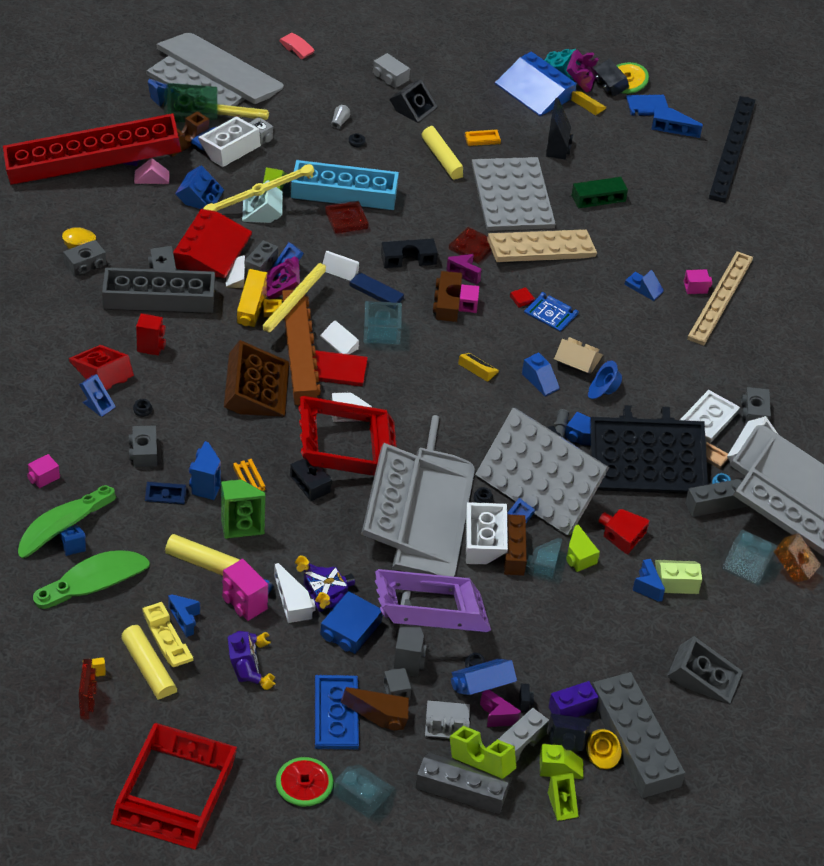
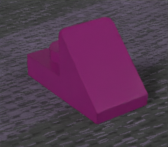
[446,254,482,285]
[480,689,521,727]

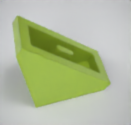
[548,773,579,821]

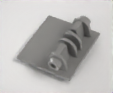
[425,700,470,739]

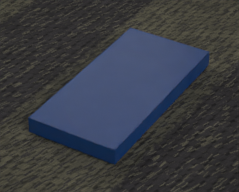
[315,675,359,749]

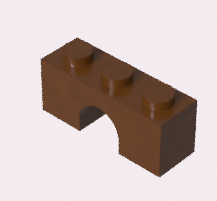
[169,111,209,157]
[433,271,462,322]
[504,514,526,576]

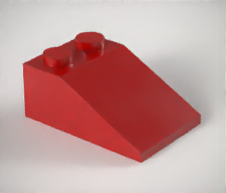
[69,345,134,390]

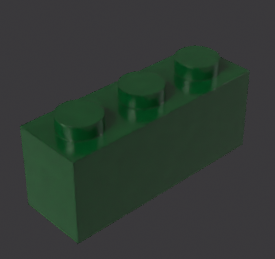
[571,177,628,209]

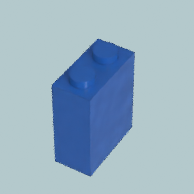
[320,591,383,654]
[451,659,517,695]

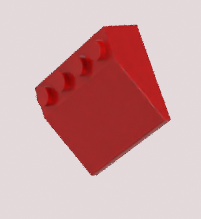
[173,209,252,278]

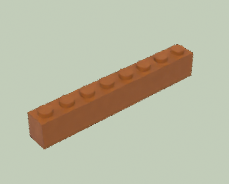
[282,290,320,405]

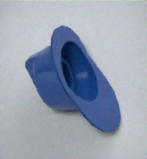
[588,360,622,399]

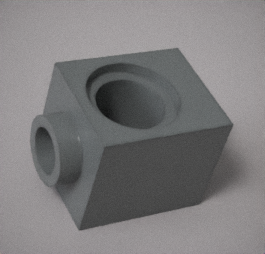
[383,668,411,700]

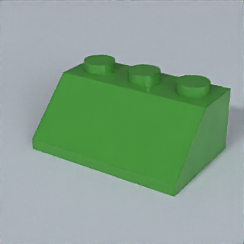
[221,480,265,538]

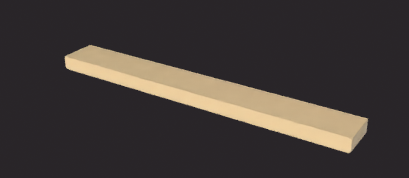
[687,252,753,346]

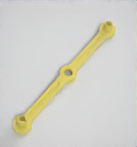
[203,164,314,211]

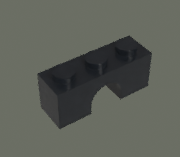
[381,238,438,268]

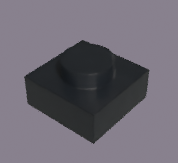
[519,683,534,713]

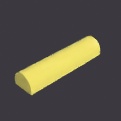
[422,126,463,180]
[165,534,240,575]
[122,625,177,700]

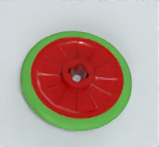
[276,757,334,807]

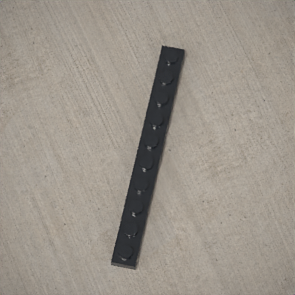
[709,96,756,203]

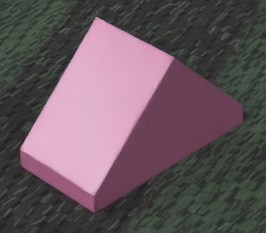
[134,158,169,184]

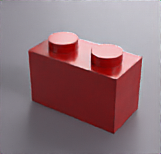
[136,314,166,356]

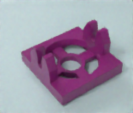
[566,49,598,92]
[266,256,300,299]

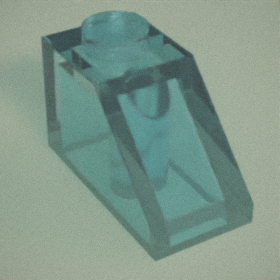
[526,538,562,580]

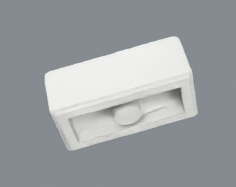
[323,251,359,281]
[226,255,245,288]
[320,321,359,355]

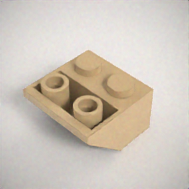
[554,337,603,374]

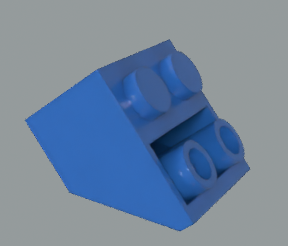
[175,165,224,209]
[189,441,221,500]

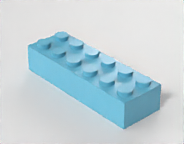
[291,160,399,210]

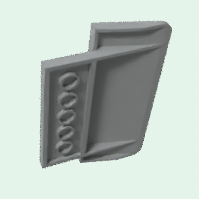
[147,33,284,117]
[730,425,824,556]
[361,443,475,577]

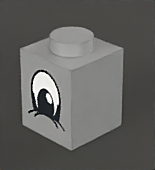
[249,117,273,145]

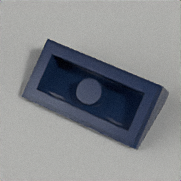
[145,482,187,504]

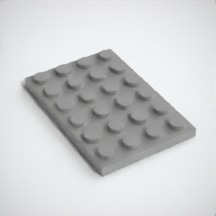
[471,157,556,231]
[475,408,609,535]

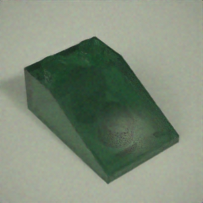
[164,83,217,122]

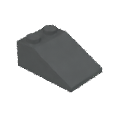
[394,599,427,677]
[667,636,743,704]

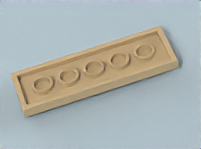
[487,230,597,262]

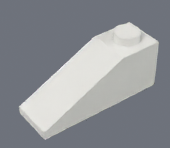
[274,563,316,623]

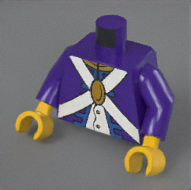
[295,555,355,612]
[228,631,276,690]

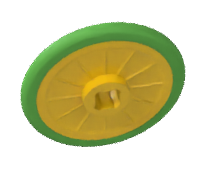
[616,62,649,94]

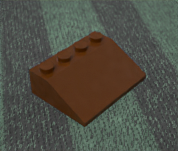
[224,340,289,417]

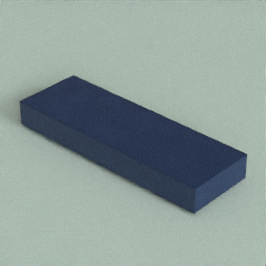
[349,272,404,308]

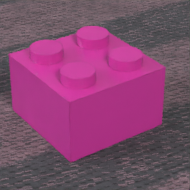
[222,559,268,621]

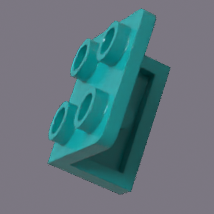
[544,49,580,80]

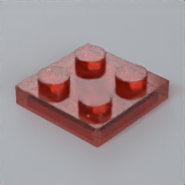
[325,201,369,234]
[449,227,491,264]
[78,659,97,719]

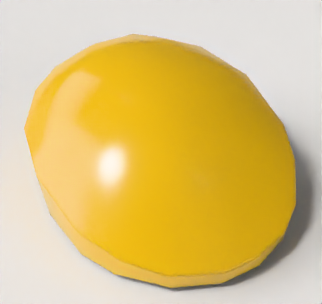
[62,227,96,249]
[586,729,622,769]

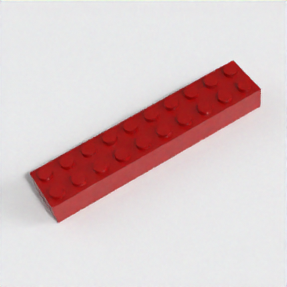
[3,113,181,185]

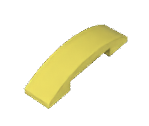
[142,602,193,667]

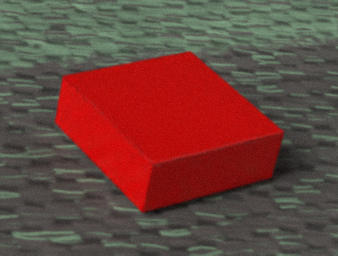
[510,287,535,308]

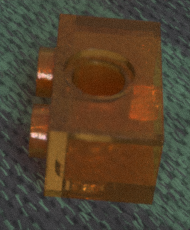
[773,534,821,582]

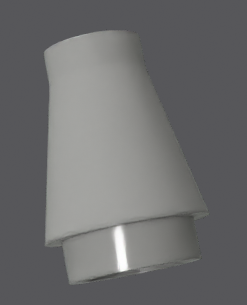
[331,105,350,129]

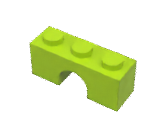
[450,726,516,779]

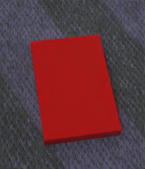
[313,350,368,387]

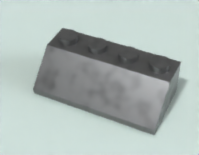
[416,753,512,814]

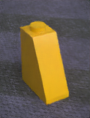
[237,269,267,327]

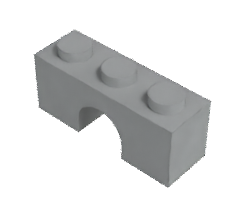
[498,708,549,762]

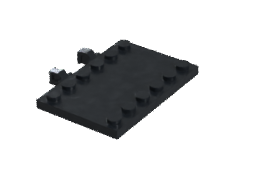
[590,405,708,494]

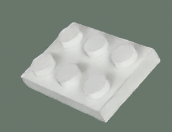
[680,390,740,443]

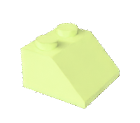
[655,560,702,594]

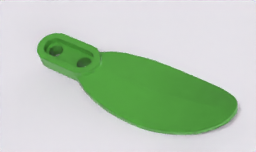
[18,485,116,559]
[33,551,149,609]

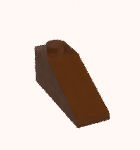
[341,687,409,731]

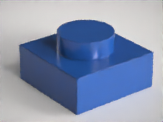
[508,498,536,523]

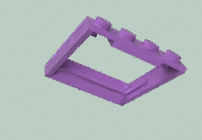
[375,569,491,632]

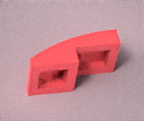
[279,33,315,59]

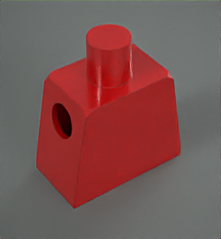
[599,509,650,555]

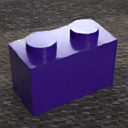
[548,681,599,717]

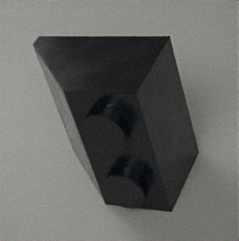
[389,79,438,123]

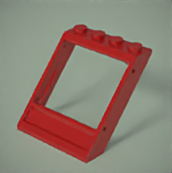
[298,396,397,476]
[111,723,237,850]

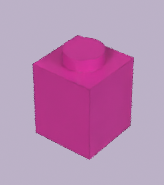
[684,269,712,294]
[459,284,479,313]
[27,454,60,488]

